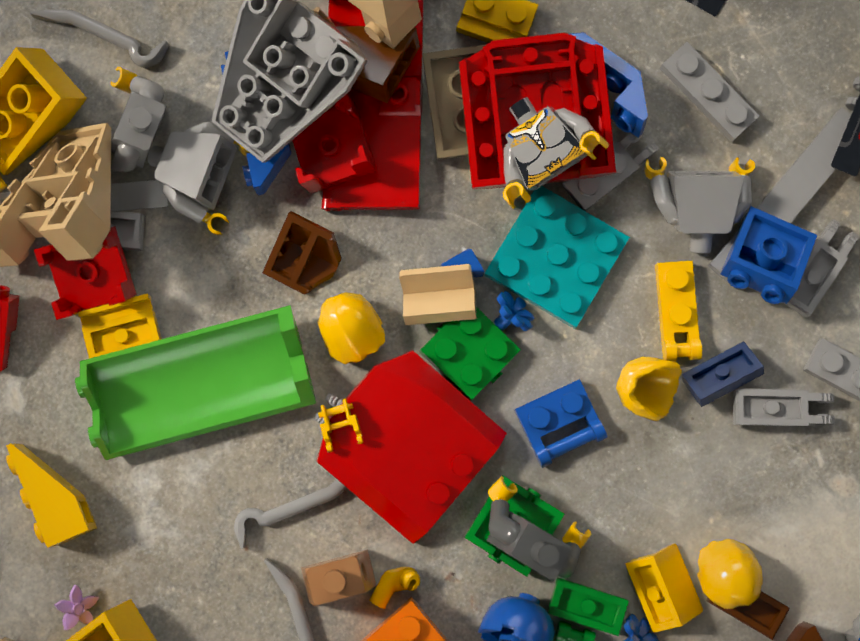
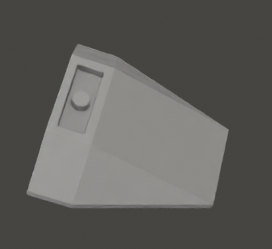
[211,0,368,163]

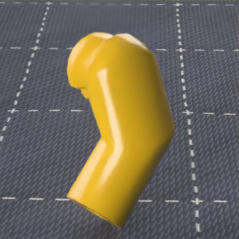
[369,566,420,609]

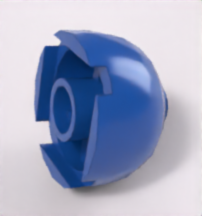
[478,593,555,641]

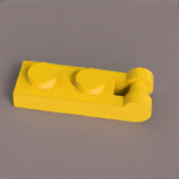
[655,261,702,361]

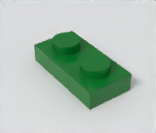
[547,577,629,636]

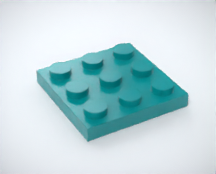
[484,186,630,329]

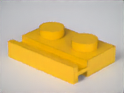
[456,0,539,43]
[78,293,162,359]

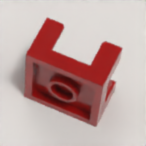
[292,94,377,194]
[34,226,137,320]

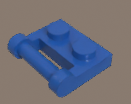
[514,379,607,468]

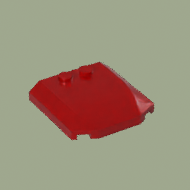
[459,33,616,189]
[316,350,507,544]

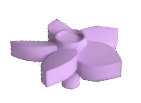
[54,585,99,630]

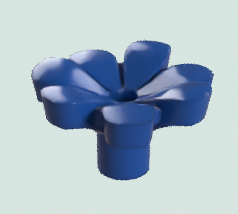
[494,291,535,331]
[624,614,659,641]

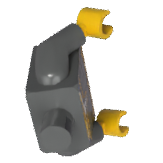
[486,476,591,581]

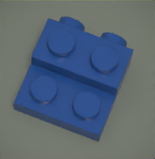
[720,206,817,304]

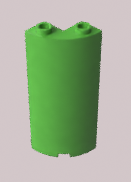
[75,305,316,460]

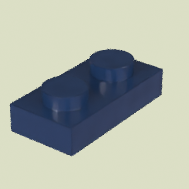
[682,341,764,407]

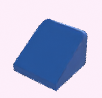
[440,249,484,277]

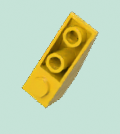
[6,443,97,548]

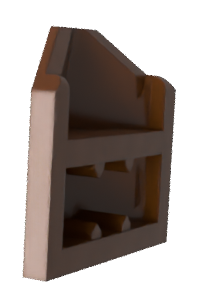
[262,211,342,295]

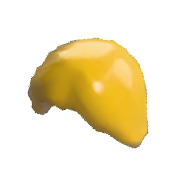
[318,292,385,364]
[616,356,682,421]
[697,538,763,609]

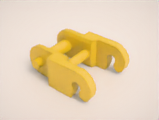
[318,398,364,453]

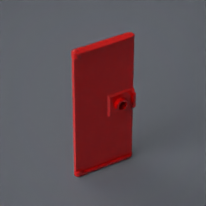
[322,0,424,212]

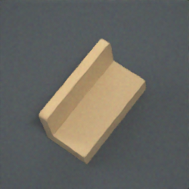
[399,264,477,325]

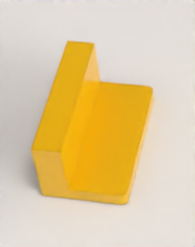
[625,543,703,633]

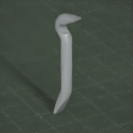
[30,9,170,68]
[234,479,347,549]
[264,558,315,641]

